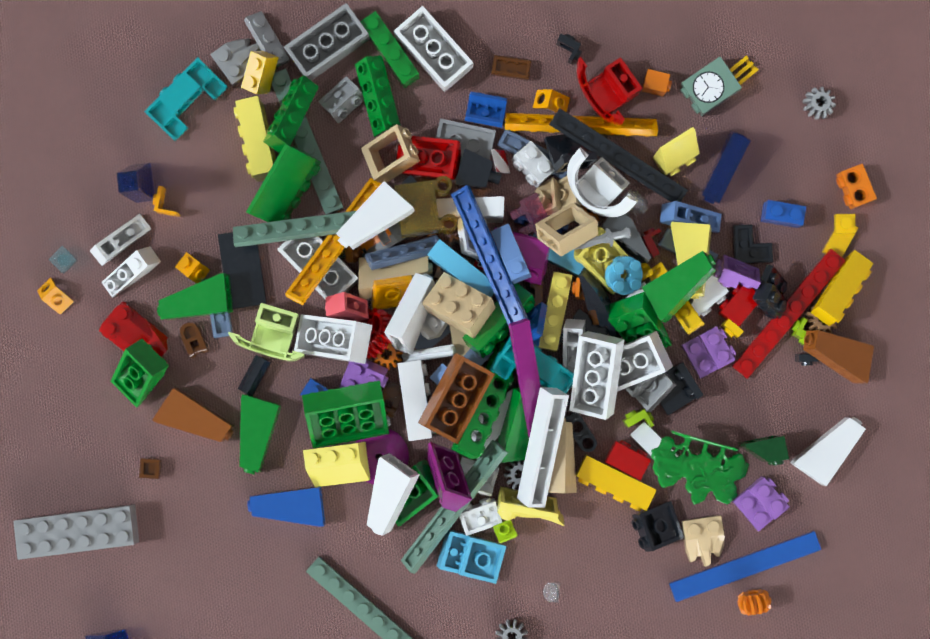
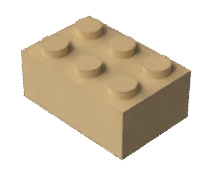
[422,272,496,339]

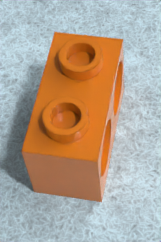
[836,163,877,210]

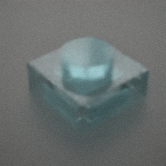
[48,246,77,273]

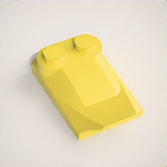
[574,227,628,294]
[497,486,564,526]

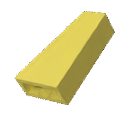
[671,222,712,299]

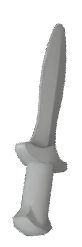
[573,227,631,250]

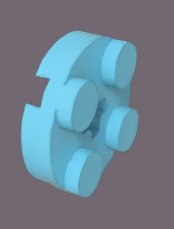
[605,255,643,295]

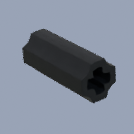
[238,355,271,396]

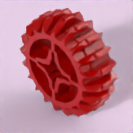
[359,308,392,359]

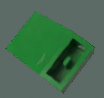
[608,292,672,348]

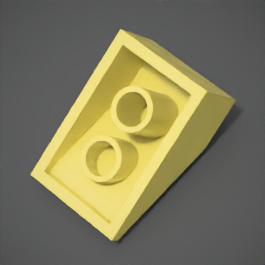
[653,127,699,177]

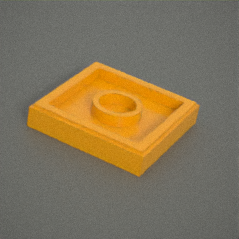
[371,275,412,309]

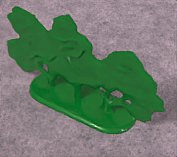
[651,430,749,505]

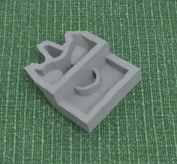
[210,38,261,86]
[625,372,676,412]

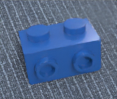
[465,92,507,128]
[526,302,547,347]

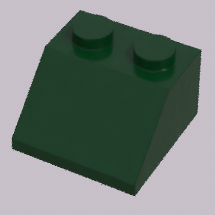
[738,435,789,466]

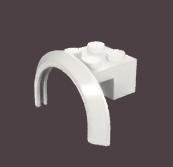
[567,147,638,217]

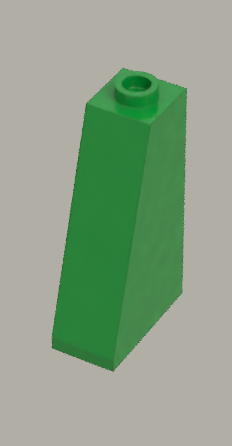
[642,251,716,323]
[157,273,233,320]
[498,387,529,463]
[239,394,282,475]

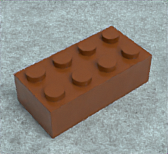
[418,353,495,444]

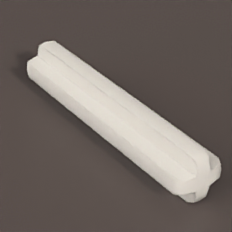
[402,345,456,362]

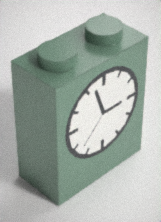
[680,57,742,116]

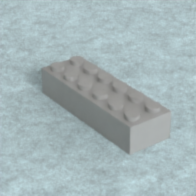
[13,504,139,560]

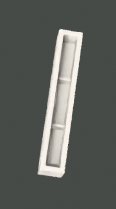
[517,387,569,508]

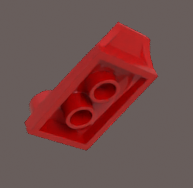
[396,136,461,180]
[99,301,169,357]

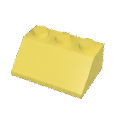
[303,442,371,487]

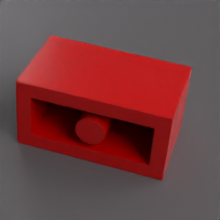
[718,284,757,327]
[604,440,651,480]

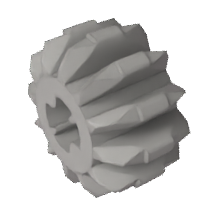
[802,87,836,120]
[504,460,525,490]
[495,619,528,639]

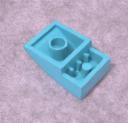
[437,530,506,584]

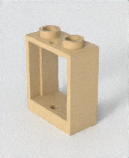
[361,124,420,183]
[535,203,598,256]

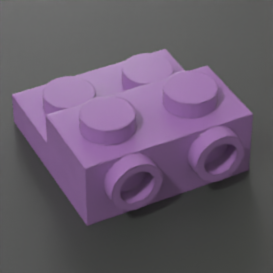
[714,255,761,289]
[681,326,736,379]
[339,359,389,388]
[732,476,789,531]

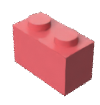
[325,292,369,322]

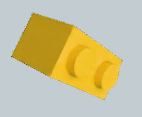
[241,51,279,95]

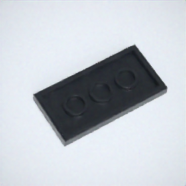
[218,232,267,309]

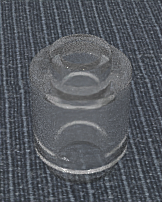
[620,188,649,216]

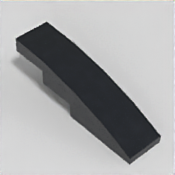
[579,267,621,338]

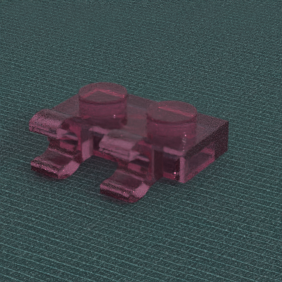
[509,192,548,236]

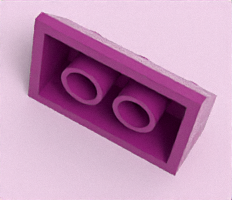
[492,227,550,285]
[428,442,472,512]

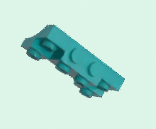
[144,57,228,141]
[489,336,574,393]

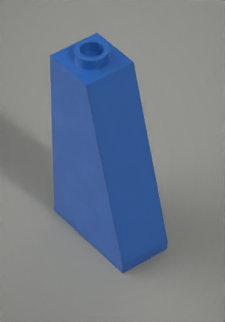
[247,487,326,527]

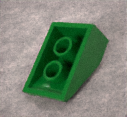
[110,339,169,408]
[396,459,439,527]

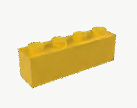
[810,250,874,326]
[576,455,656,512]

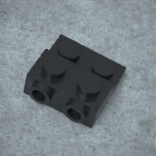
[752,265,788,319]
[631,501,684,552]

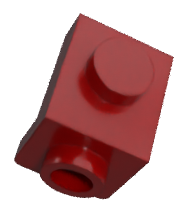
[642,228,661,259]

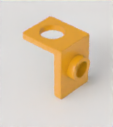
[533,89,570,112]
[153,186,180,217]
[37,278,74,314]

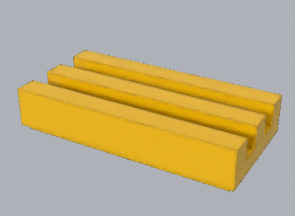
[729,55,759,85]

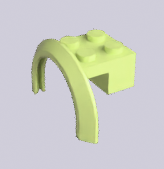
[228,303,305,361]

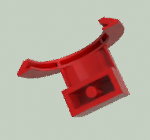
[577,57,642,125]

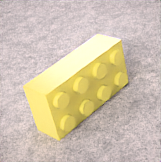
[234,96,276,182]

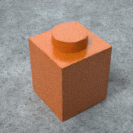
[641,69,672,97]

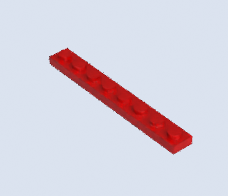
[731,249,846,379]

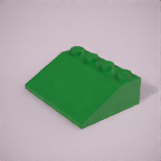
[246,144,321,222]
[302,381,389,449]

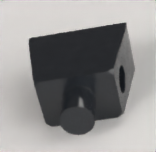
[455,149,502,190]

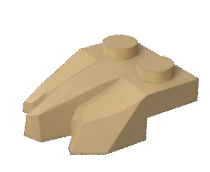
[531,176,581,215]
[682,515,724,566]

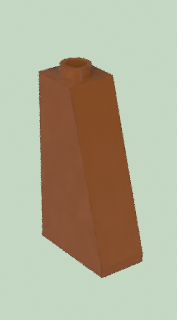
[803,330,874,384]
[152,388,235,442]

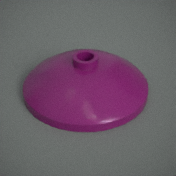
[355,429,409,485]

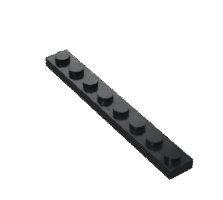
[549,108,688,202]

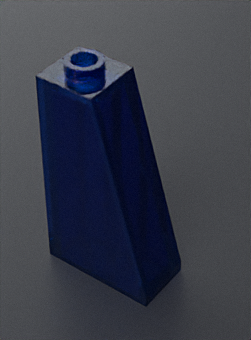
[701,130,751,204]
[117,163,154,203]

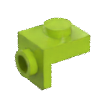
[791,318,808,346]
[622,409,654,428]
[493,520,518,543]

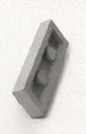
[244,11,290,67]

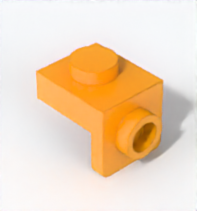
[175,252,210,283]

